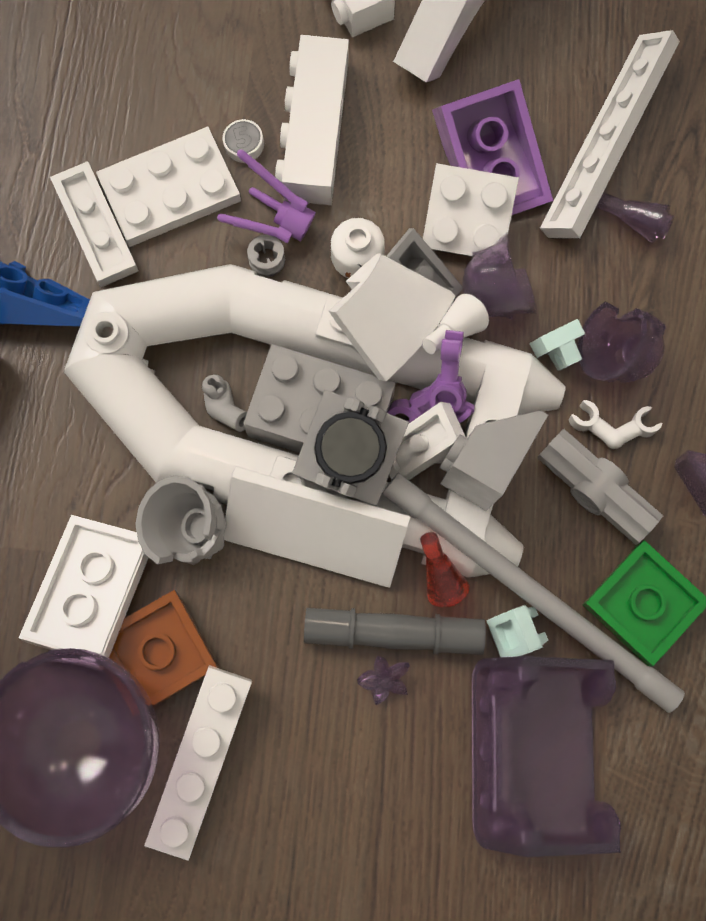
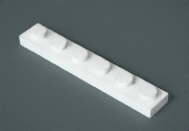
[540,30,680,238]

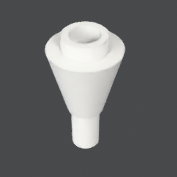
[422,294,489,354]

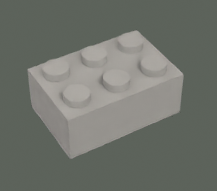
[243,344,396,453]

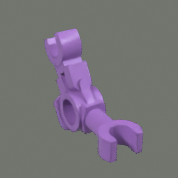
[387,330,475,423]

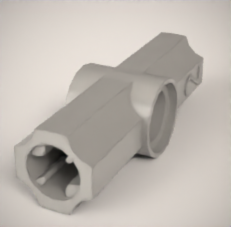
[538,429,663,545]

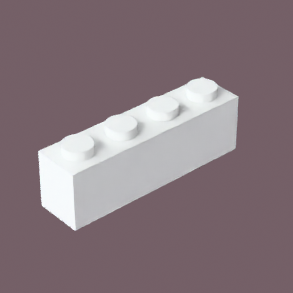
[275,35,349,205]

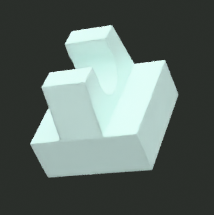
[529,319,585,371]
[486,605,548,662]

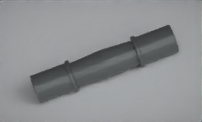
[304,608,486,655]

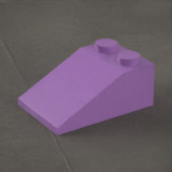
[432,79,553,215]

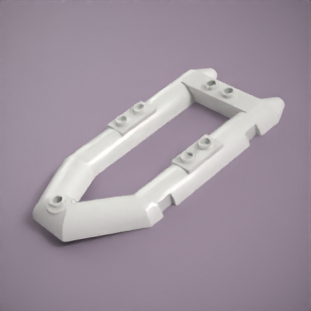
[64,264,565,578]

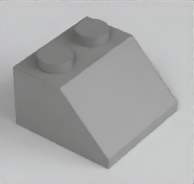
[440,410,548,511]

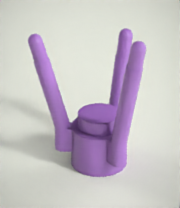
[217,149,316,243]

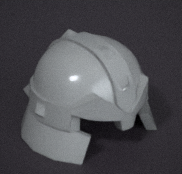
[135,476,226,565]

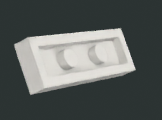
[50,161,139,287]

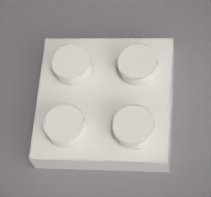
[423,163,519,261]

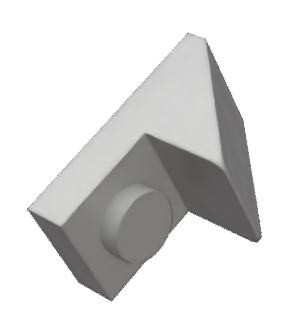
[386,228,464,298]

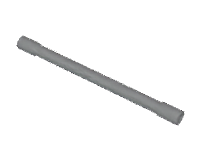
[382,473,685,713]

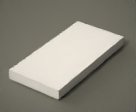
[224,467,411,588]

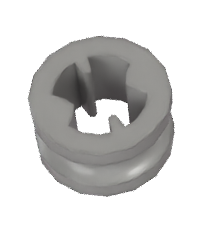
[247,235,285,277]

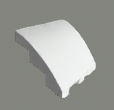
[328,254,456,381]

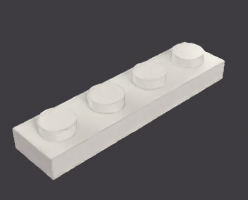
[144,665,252,861]

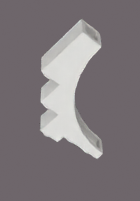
[393,0,485,82]

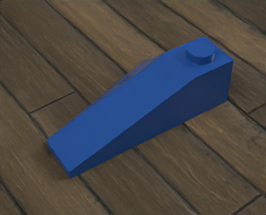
[0,261,90,326]

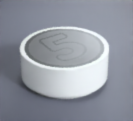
[223,119,264,163]

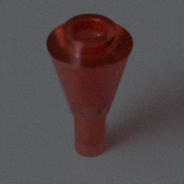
[420,532,470,607]

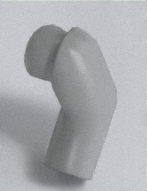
[202,374,247,432]

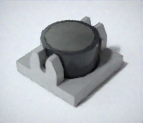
[292,389,409,507]

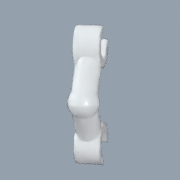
[569,400,663,449]

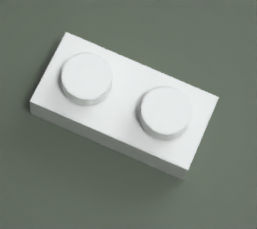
[389,402,466,480]

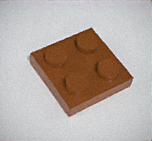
[108,590,220,715]

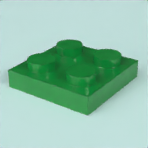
[582,540,706,667]

